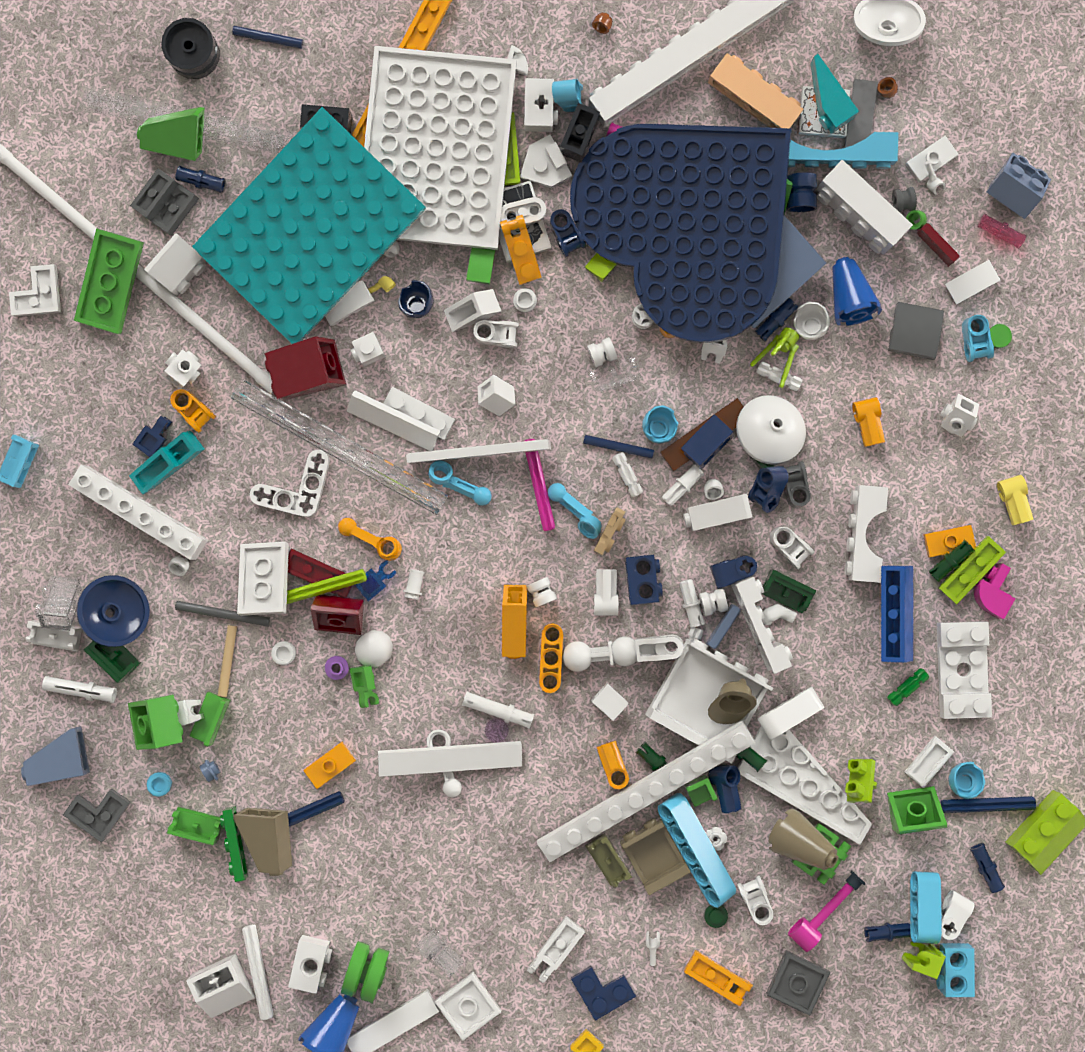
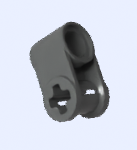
[781,461,811,508]

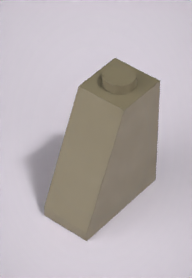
[234,808,292,876]

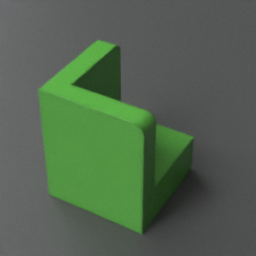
[684,775,718,807]

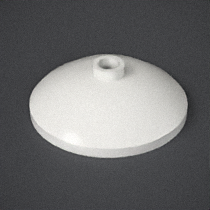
[853,0,926,47]
[736,395,806,465]

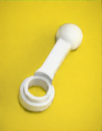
[427,730,462,797]

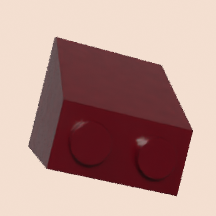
[264,336,347,400]

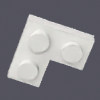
[9,264,61,317]

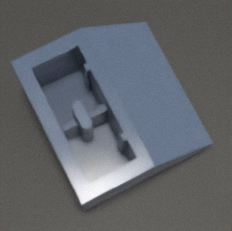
[986,153,1051,219]

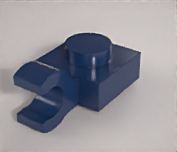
[132,416,172,457]

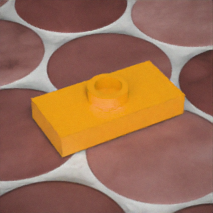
[923,525,976,557]
[303,741,356,789]

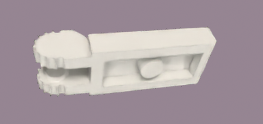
[527,916,585,983]

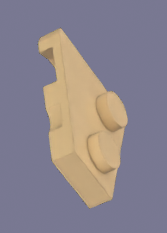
[593,507,626,555]

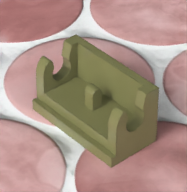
[585,833,632,888]

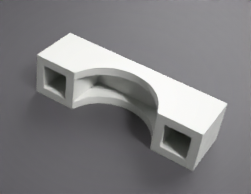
[845,485,888,583]

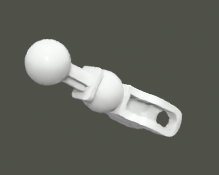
[562,634,684,672]

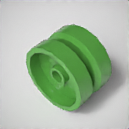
[341,941,390,1004]

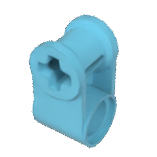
[552,79,583,112]
[962,315,994,362]

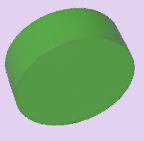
[990,324,1012,349]

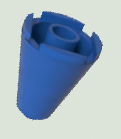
[832,257,882,326]
[298,994,360,1052]

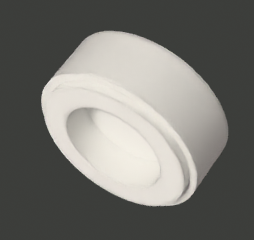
[271,641,296,665]

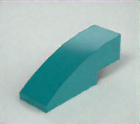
[129,430,205,494]

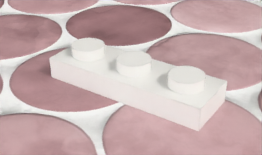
[383,387,455,441]

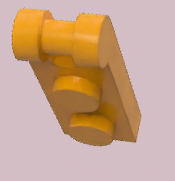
[500,215,542,285]
[684,950,753,1006]

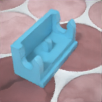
[0,434,39,488]

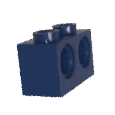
[625,555,663,605]

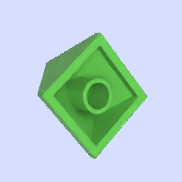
[887,786,947,834]

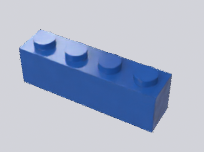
[881,565,913,663]

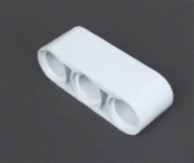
[757,686,824,740]

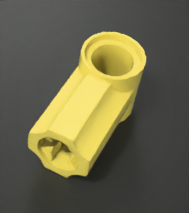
[997,475,1033,525]

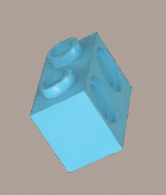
[936,943,975,997]

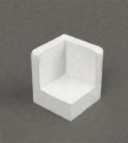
[478,375,515,416]
[591,683,628,721]

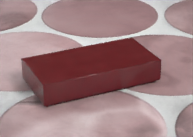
[916,223,960,267]

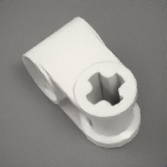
[473,320,519,348]
[769,527,815,570]
[737,876,773,925]
[941,890,974,940]

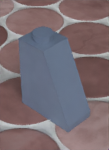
[21,726,90,786]

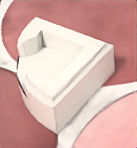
[507,45,528,76]

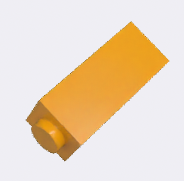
[502,585,527,659]

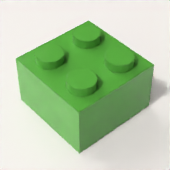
[128,695,183,750]

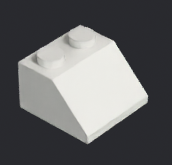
[144,233,207,296]

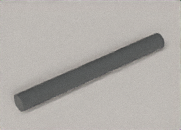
[175,601,271,627]

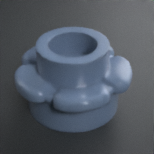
[199,760,221,782]

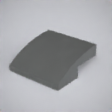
[130,168,199,236]
[888,302,944,360]

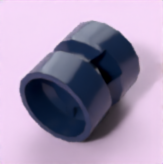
[786,172,817,212]

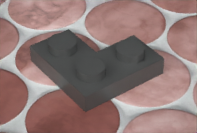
[63,789,131,843]

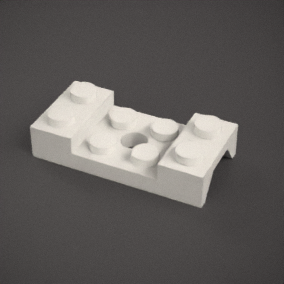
[731,577,793,674]
[937,621,992,719]

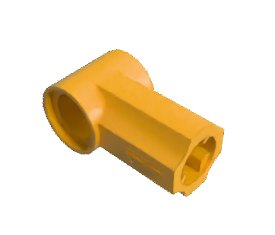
[852,397,885,447]
[596,740,629,789]

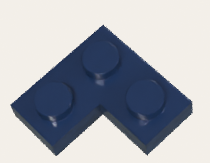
[571,966,636,1021]

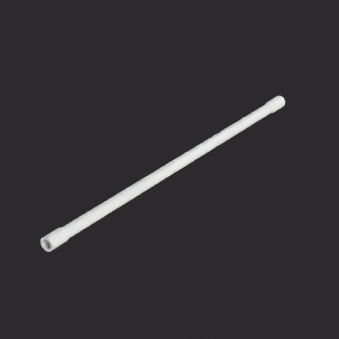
[0,144,273,395]

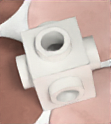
[161,350,201,389]
[940,394,980,437]

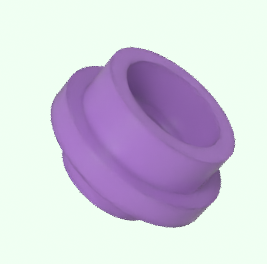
[325,656,349,680]

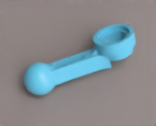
[428,460,492,506]
[548,483,602,539]

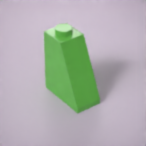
[137,107,205,161]

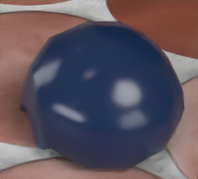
[398,280,434,318]

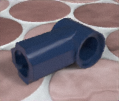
[708,764,742,814]

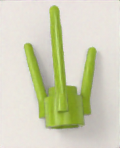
[750,327,799,388]

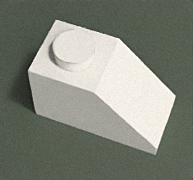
[444,289,501,332]

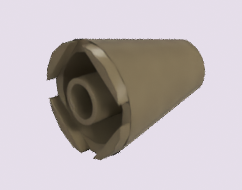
[768,809,838,870]

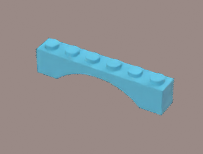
[788,132,899,169]

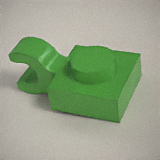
[349,665,379,708]

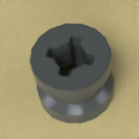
[892,187,917,213]

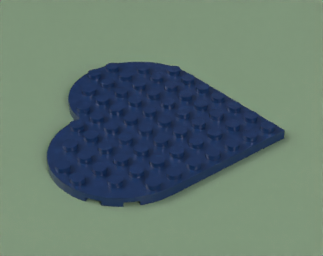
[570,124,792,343]

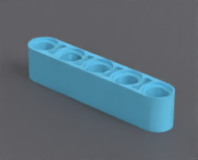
[658,793,736,908]

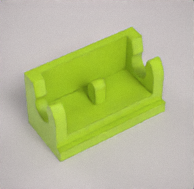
[902,941,946,979]

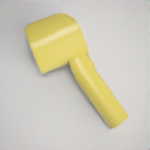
[368,276,396,294]

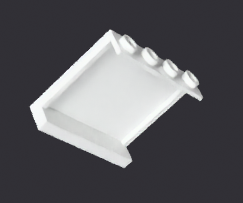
[645,639,773,764]

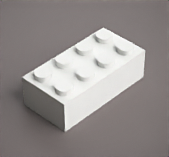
[815,160,913,255]

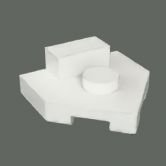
[520,135,572,188]

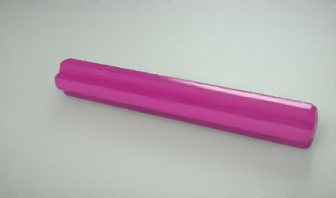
[525,439,555,531]

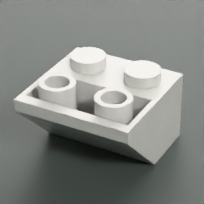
[186,953,255,1018]

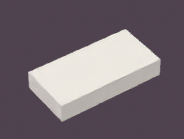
[904,736,954,788]

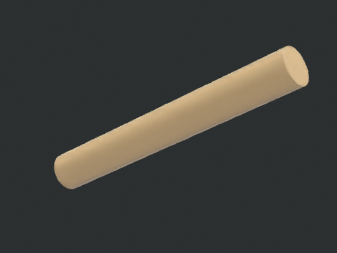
[217,625,237,697]

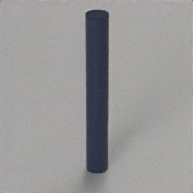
[232,26,303,49]
[583,435,654,459]

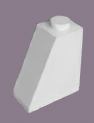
[683,494,752,531]

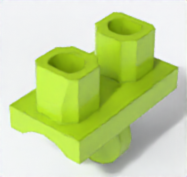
[845,759,877,803]

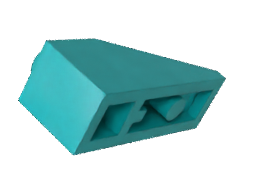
[810,54,859,134]

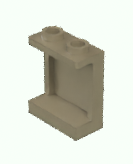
[620,818,691,896]

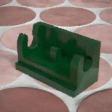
[762,569,817,614]
[84,641,141,683]

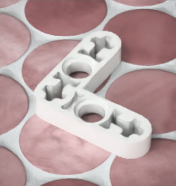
[250,450,330,517]

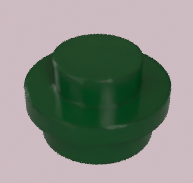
[704,905,728,928]

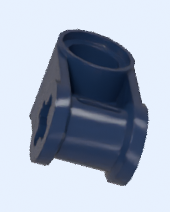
[550,209,586,258]
[748,466,789,513]
[709,555,757,589]

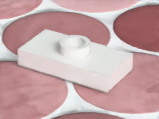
[905,136,959,183]

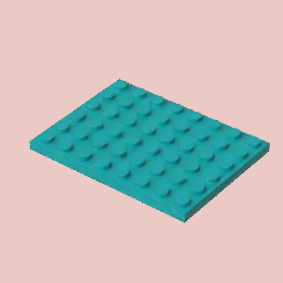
[192,107,426,344]

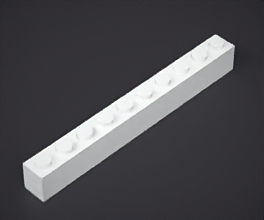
[588,0,795,127]

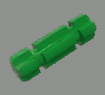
[887,668,929,706]

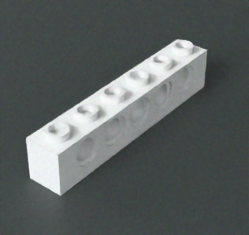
[68,465,208,560]

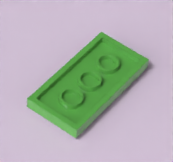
[74,228,144,334]

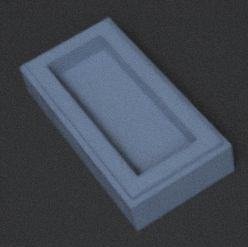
[705,604,741,649]

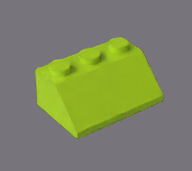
[1005,790,1085,875]

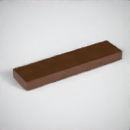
[660,398,744,472]

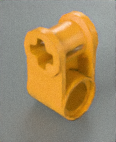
[170,389,216,433]

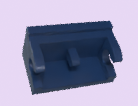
[681,414,734,470]

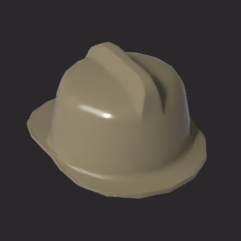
[708,678,757,724]

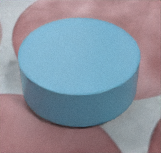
[147,772,172,797]

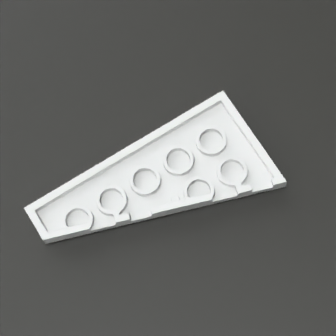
[737,726,872,845]

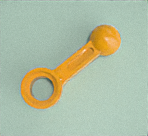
[338,518,402,561]

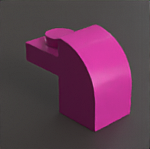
[973,563,1016,619]

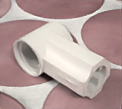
[594,569,618,616]

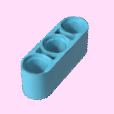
[910,871,942,944]

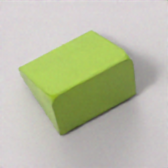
[585,253,618,282]

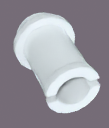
[403,569,425,600]

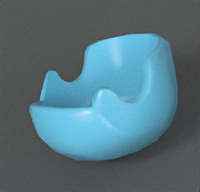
[642,405,679,444]
[948,762,985,799]

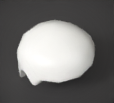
[793,302,830,340]
[355,630,393,668]

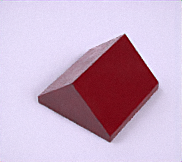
[310,595,364,635]

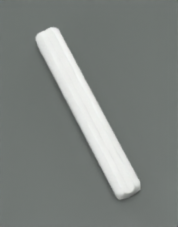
[242,925,274,1020]

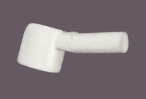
[925,161,946,195]
[646,931,660,966]

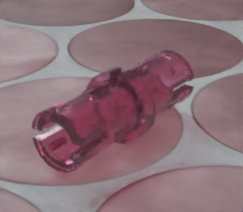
[977,213,1027,249]

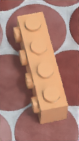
[708,53,803,128]

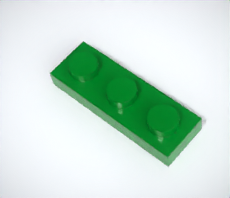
[220,806,248,882]

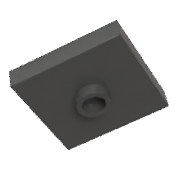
[766,950,831,1016]

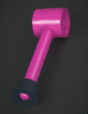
[788,870,866,952]

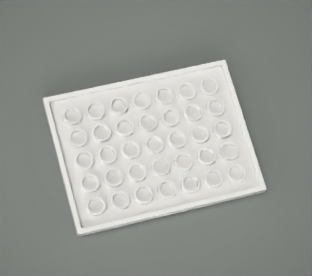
[364,46,517,250]

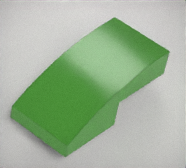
[466,247,496,285]

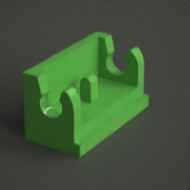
[167,807,222,845]

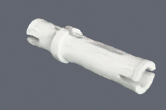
[42,676,117,703]
[462,691,534,729]

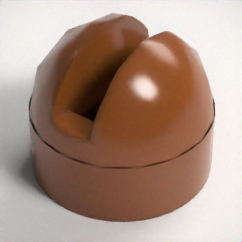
[592,12,613,34]
[877,77,898,99]

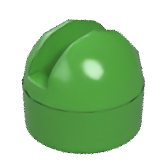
[906,210,927,230]

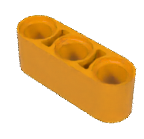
[539,623,563,693]

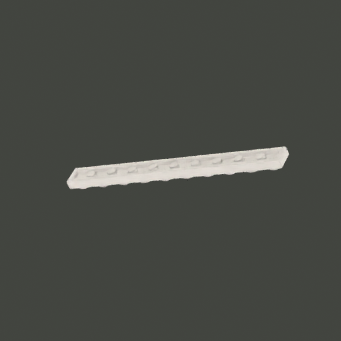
[537,721,755,862]

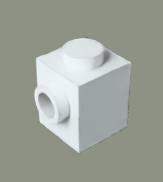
[351,332,386,367]

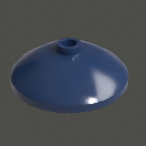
[76,575,150,647]

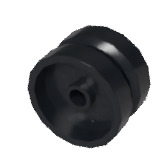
[161,18,220,79]

